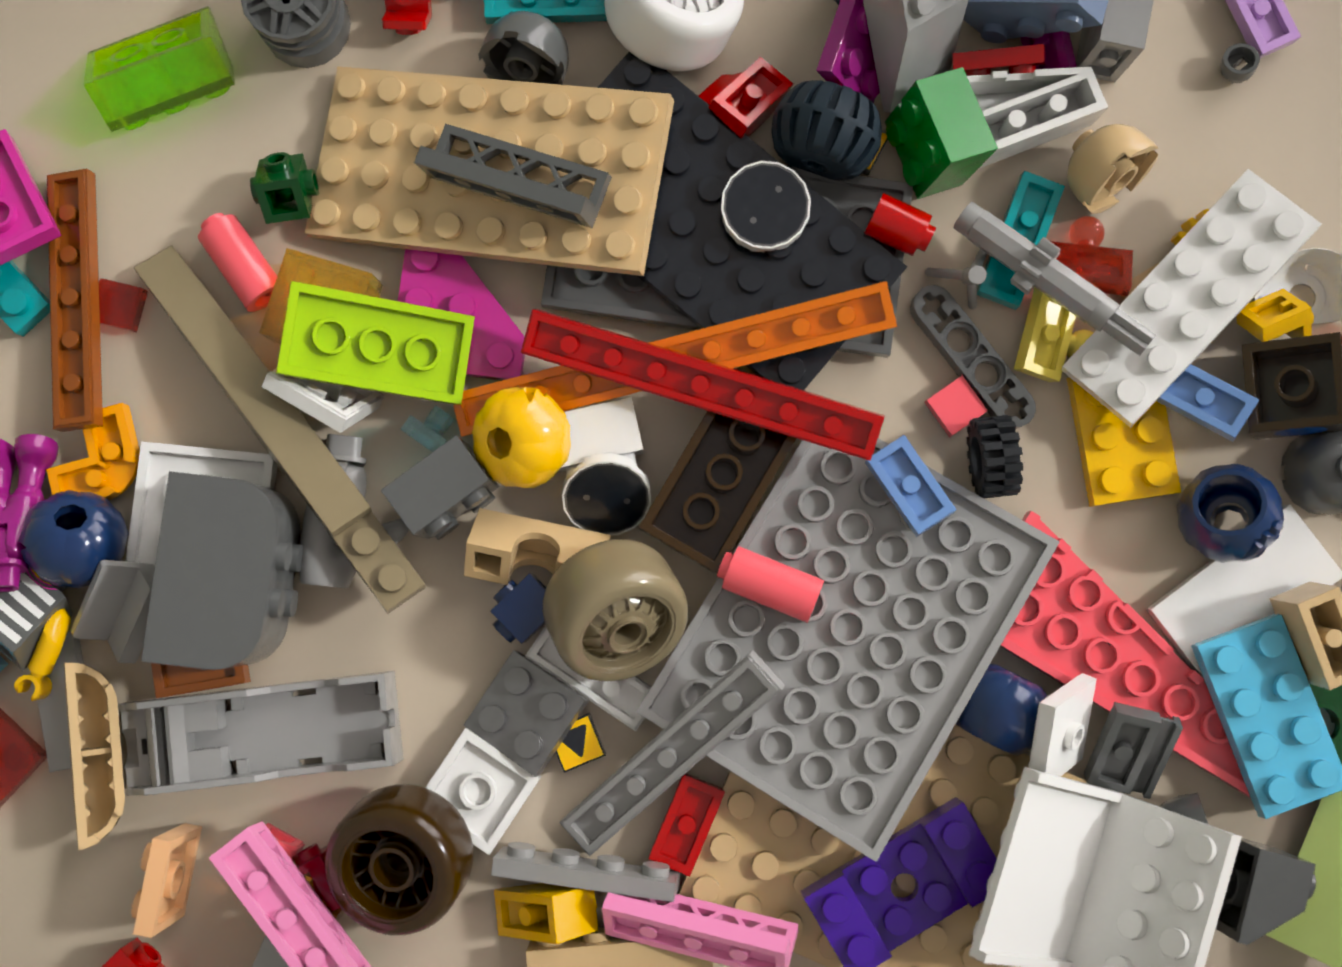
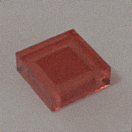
[99,278,148,333]

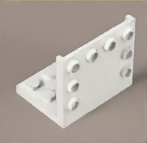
[969,767,1241,967]

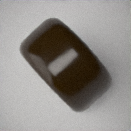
[325,784,474,936]

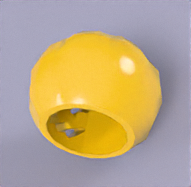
[472,387,571,488]

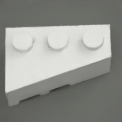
[967,67,1108,168]

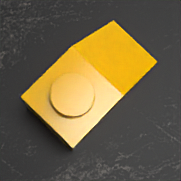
[494,883,598,944]

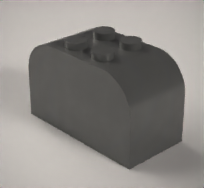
[141,471,304,670]

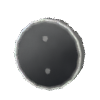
[721,161,811,252]
[562,453,651,536]

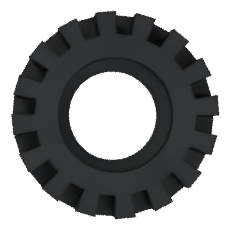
[966,415,1023,499]

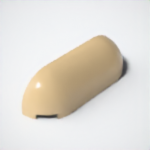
[64,663,125,850]

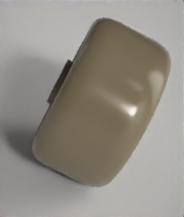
[542,539,688,681]

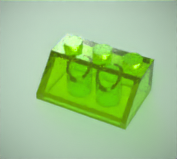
[83,6,235,132]

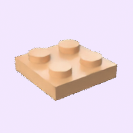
[131,823,202,938]

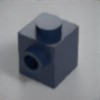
[490,573,546,644]

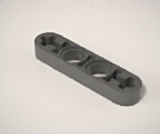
[910,285,1036,429]

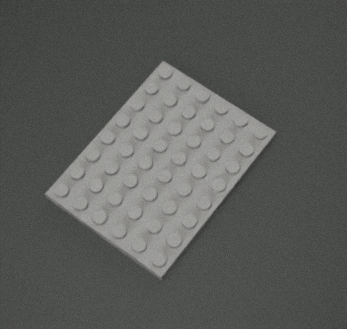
[637,438,1060,862]

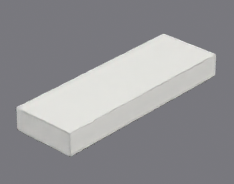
[525,625,651,732]

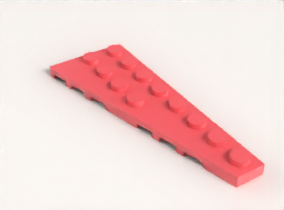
[1000,511,1251,798]

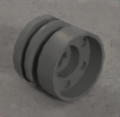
[241,0,351,68]

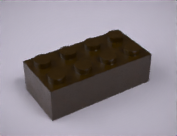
[639,411,797,574]

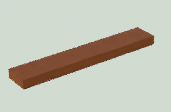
[47,168,103,432]

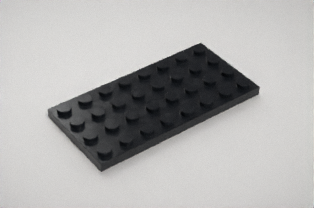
[598,52,907,390]

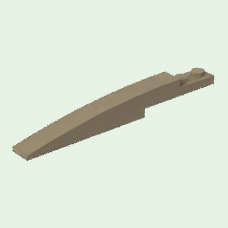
[134,245,426,614]

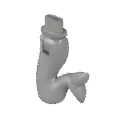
[299,434,409,588]

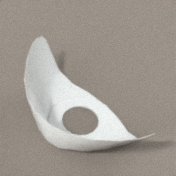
[1254,248,1342,324]

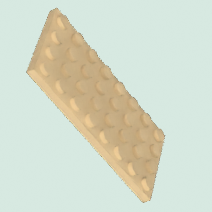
[305,66,674,276]

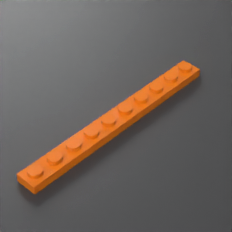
[453,281,897,437]

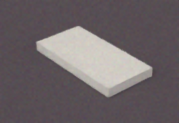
[1146,504,1342,682]

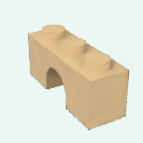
[464,508,611,585]

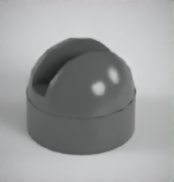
[1220,43,1260,83]

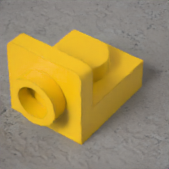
[1236,289,1314,342]

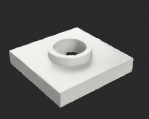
[262,369,384,433]

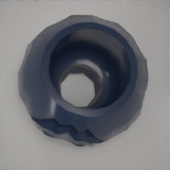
[1177,464,1284,563]
[18,490,129,588]
[956,664,1048,756]

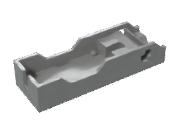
[118,671,403,796]

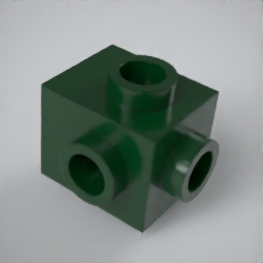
[250,152,319,224]

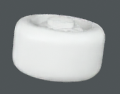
[604,0,744,71]

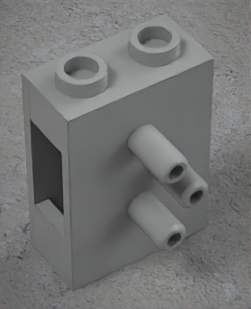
[1076,0,1154,82]

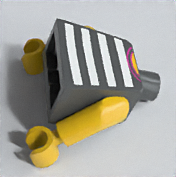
[0,565,73,701]

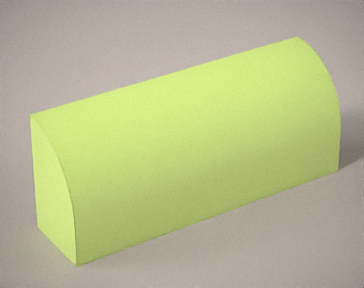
[1266,791,1342,967]

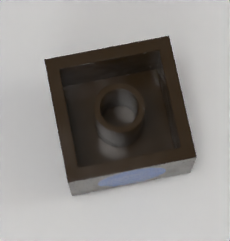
[1242,332,1342,440]

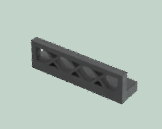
[414,123,612,229]

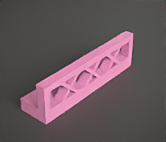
[209,821,371,967]
[602,892,798,967]

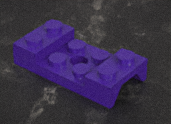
[801,797,997,967]

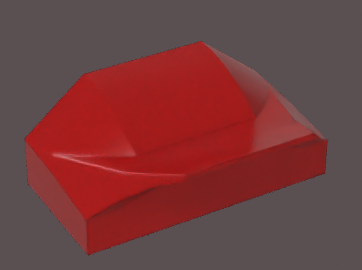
[698,56,794,138]

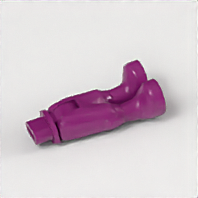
[0,434,59,592]

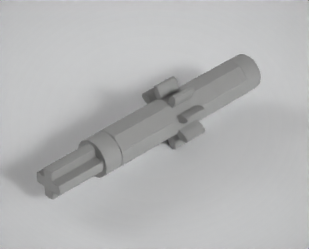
[953,202,1156,356]

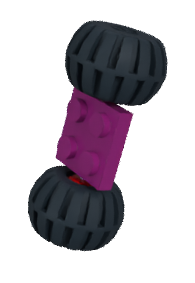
[771,0,882,181]

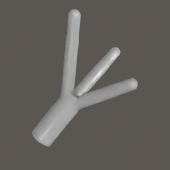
[925,249,987,310]

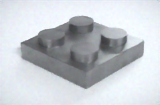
[464,650,589,777]

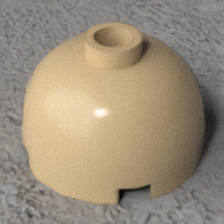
[1067,124,1159,214]

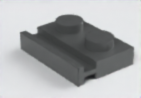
[1084,702,1183,799]

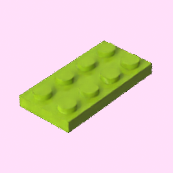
[276,281,475,406]

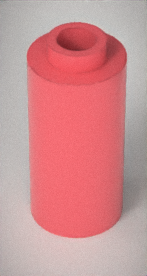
[198,213,285,312]
[717,546,825,623]

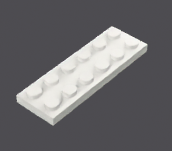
[1061,169,1322,428]

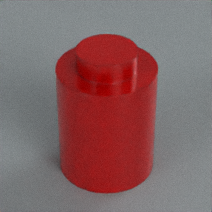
[864,193,936,256]

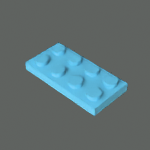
[1191,614,1342,819]

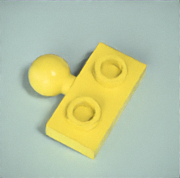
[1014,287,1094,382]

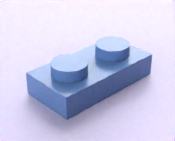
[1157,364,1259,442]
[865,435,957,537]

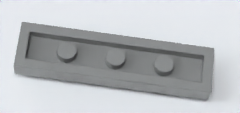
[491,842,680,902]

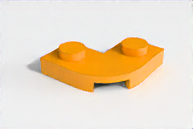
[46,403,140,500]

